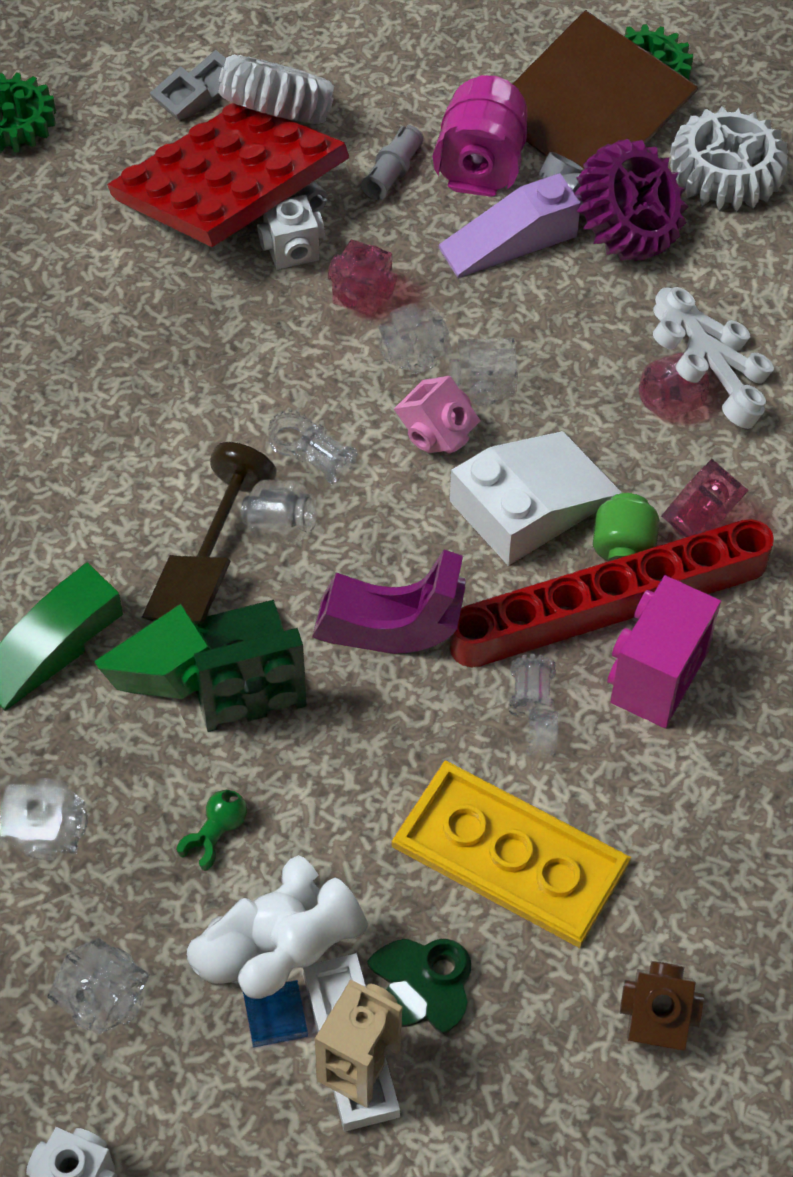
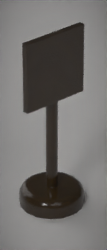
[142,442,277,625]

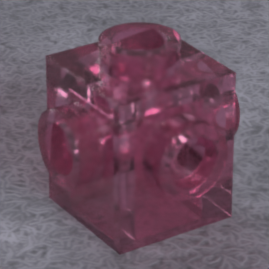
[328,239,397,318]

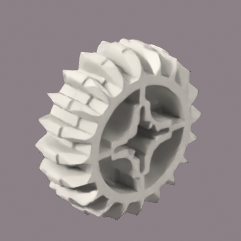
[218,54,334,124]
[670,106,788,212]

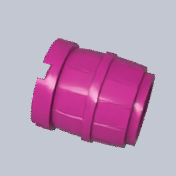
[432,75,527,197]

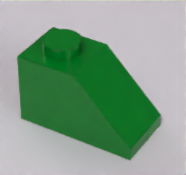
[94,604,212,699]

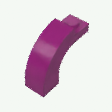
[312,549,466,654]

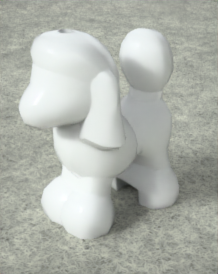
[187,855,368,999]

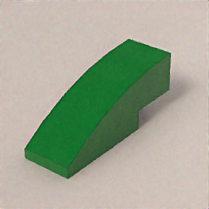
[0,562,123,711]

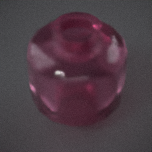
[639,352,709,419]

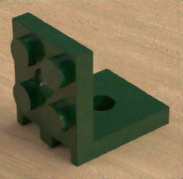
[194,599,307,732]

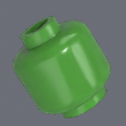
[593,493,660,561]

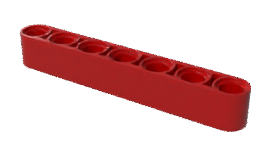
[449,519,774,668]

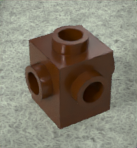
[620,961,704,1051]

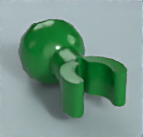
[176,789,247,871]

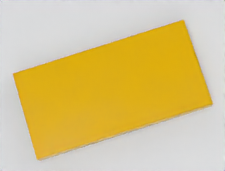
[392,760,631,948]

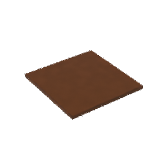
[513,10,698,169]

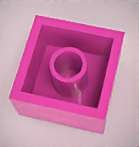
[607,575,721,729]

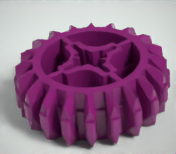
[574,139,689,261]

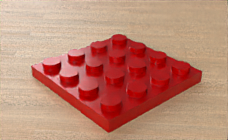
[107,103,349,247]

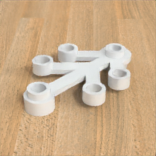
[653,287,774,429]

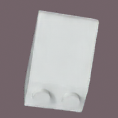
[450,431,622,566]

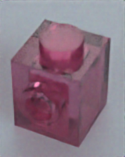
[661,458,749,537]

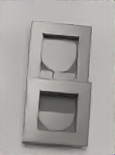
[150,50,226,120]

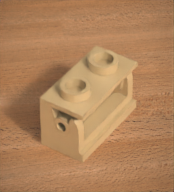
[315,979,402,1108]

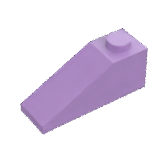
[439,173,581,278]

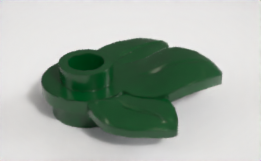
[367,939,471,1034]

